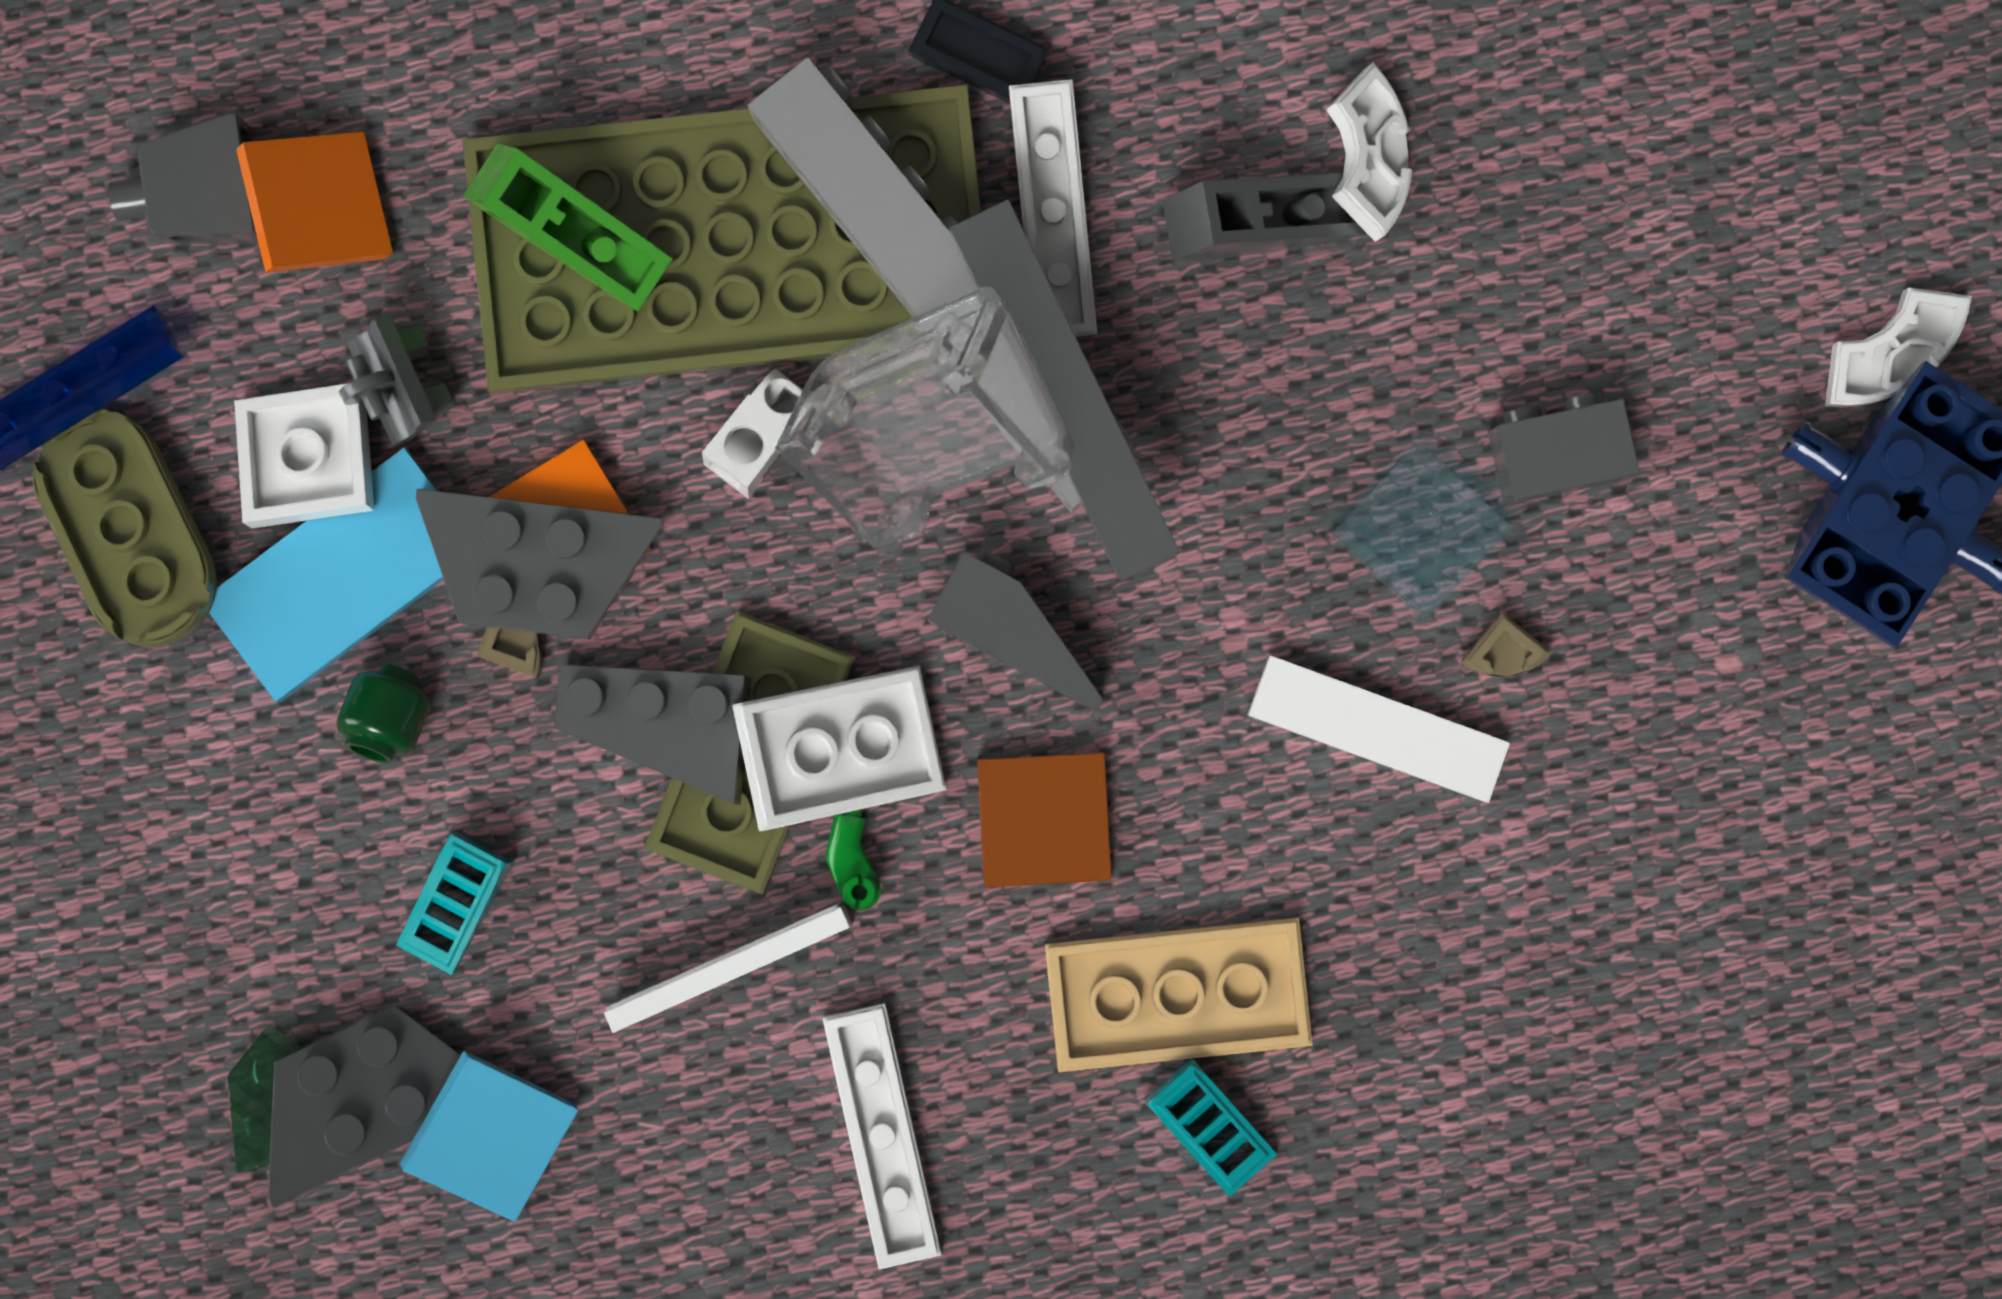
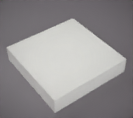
[234,383,375,528]

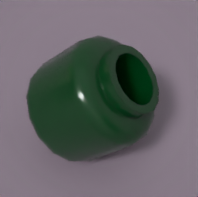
[336,664,431,764]

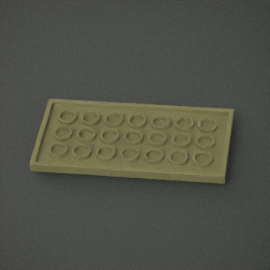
[462,85,981,394]

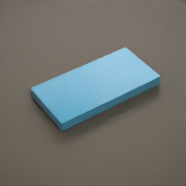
[209,448,444,702]

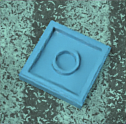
[399,1051,579,1222]

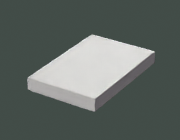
[732,666,947,831]

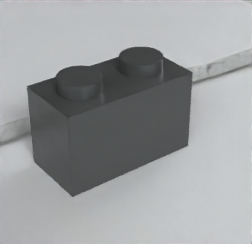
[1488,392,1640,506]

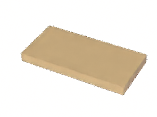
[1045,917,1313,1072]

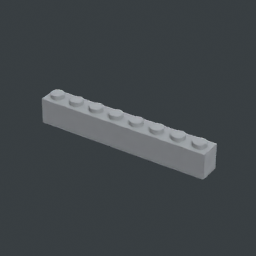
[747,57,1135,514]

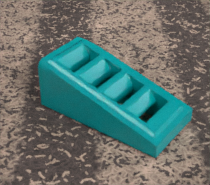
[396,832,514,975]
[1144,1058,1278,1197]

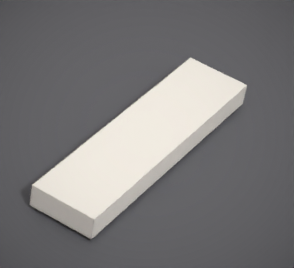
[1009,79,1097,337]
[1247,655,1510,803]
[604,903,853,1033]
[822,1002,942,1269]

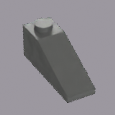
[1162,173,1368,262]
[927,549,1103,712]

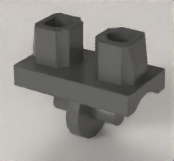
[339,315,454,447]

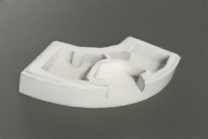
[1326,62,1412,242]
[1825,288,1972,408]

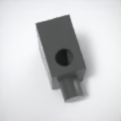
[108,113,259,245]

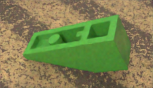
[463,143,673,312]

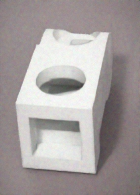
[702,368,817,499]

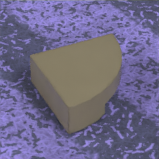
[1460,613,1552,677]
[476,627,543,678]

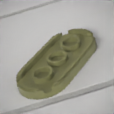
[32,408,217,647]

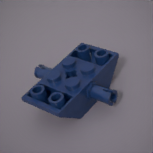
[1782,361,2002,648]

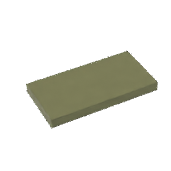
[644,611,856,895]

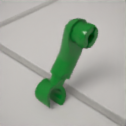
[826,809,881,911]

